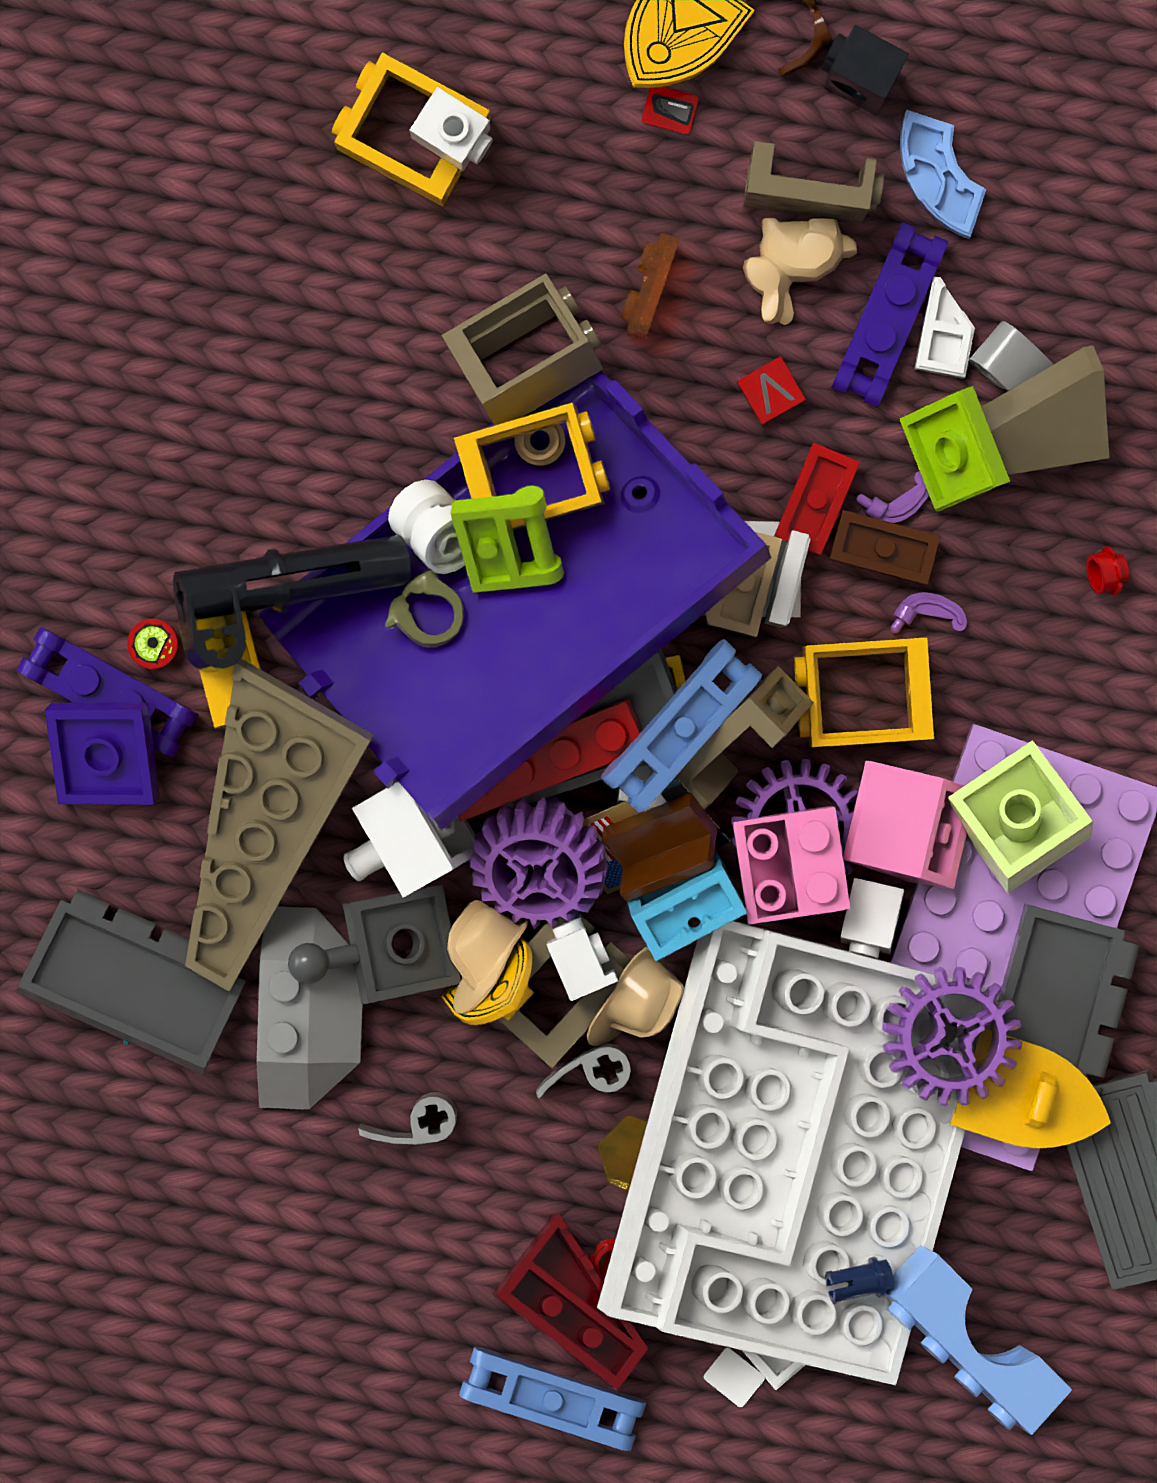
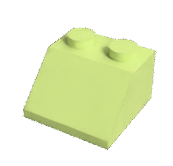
[948,740,1093,893]

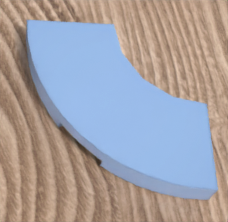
[900,110,986,239]

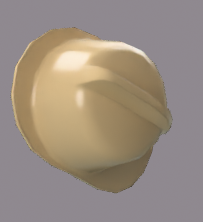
[447,900,528,1014]
[586,947,684,1046]

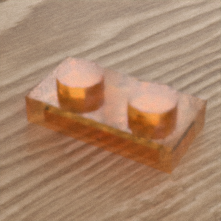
[621,232,680,341]

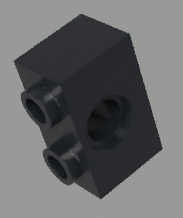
[821,24,909,116]

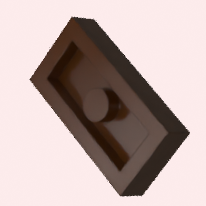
[829,510,941,586]

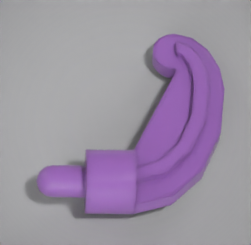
[857,471,929,523]
[891,592,967,634]

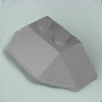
[256,906,363,1109]

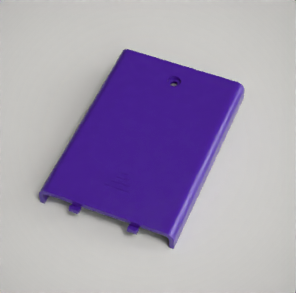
[258,371,771,831]

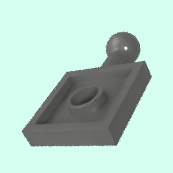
[288,884,461,1004]

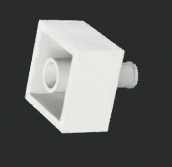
[343,782,476,898]

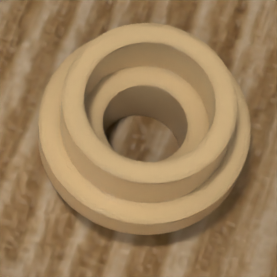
[514,424,566,466]

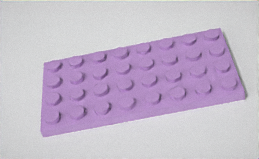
[889,724,1157,1171]

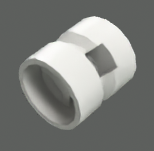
[388,480,465,574]

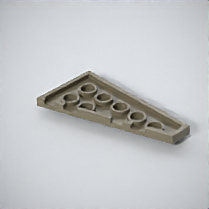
[185,658,374,991]

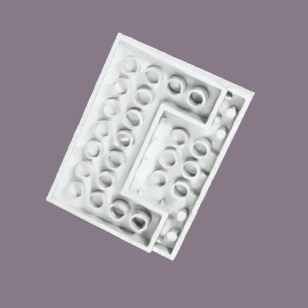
[597,920,1000,1385]

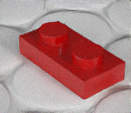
[773,442,860,556]

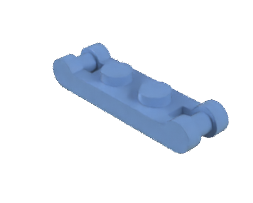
[601,639,762,813]
[459,1346,647,1451]

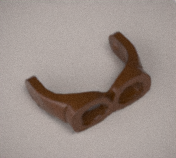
[746,0,833,77]

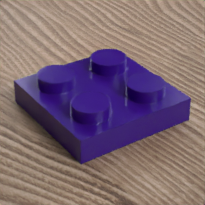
[45,703,160,805]

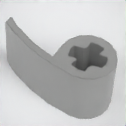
[969,321,1054,391]
[536,1043,631,1099]
[358,1092,457,1145]

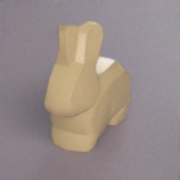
[743,218,857,325]

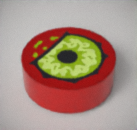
[127,619,179,669]

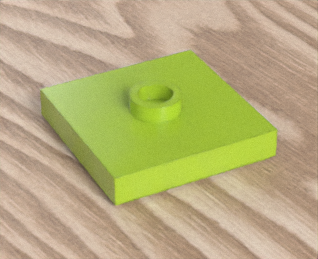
[900,386,1010,512]

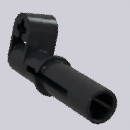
[173,534,411,672]

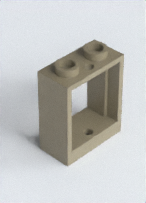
[441,273,603,425]

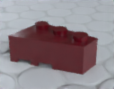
[492,1214,648,1390]

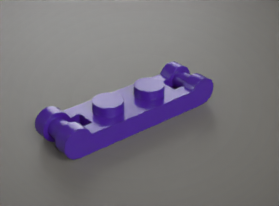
[831,222,949,408]
[16,626,199,759]

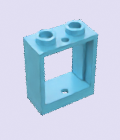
[627,849,747,961]

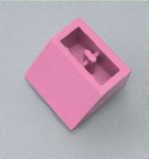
[843,761,967,889]
[733,806,851,925]

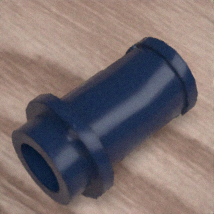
[825,1257,894,1304]

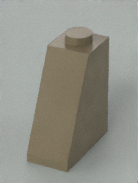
[981,346,1109,475]

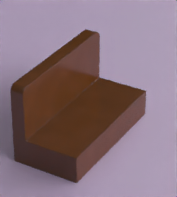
[602,793,717,901]

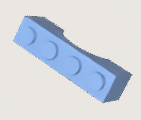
[885,1245,1072,1435]

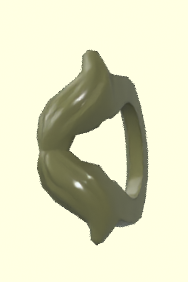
[385,570,465,648]

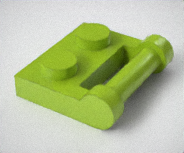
[451,486,564,593]

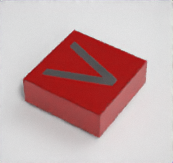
[736,356,806,426]

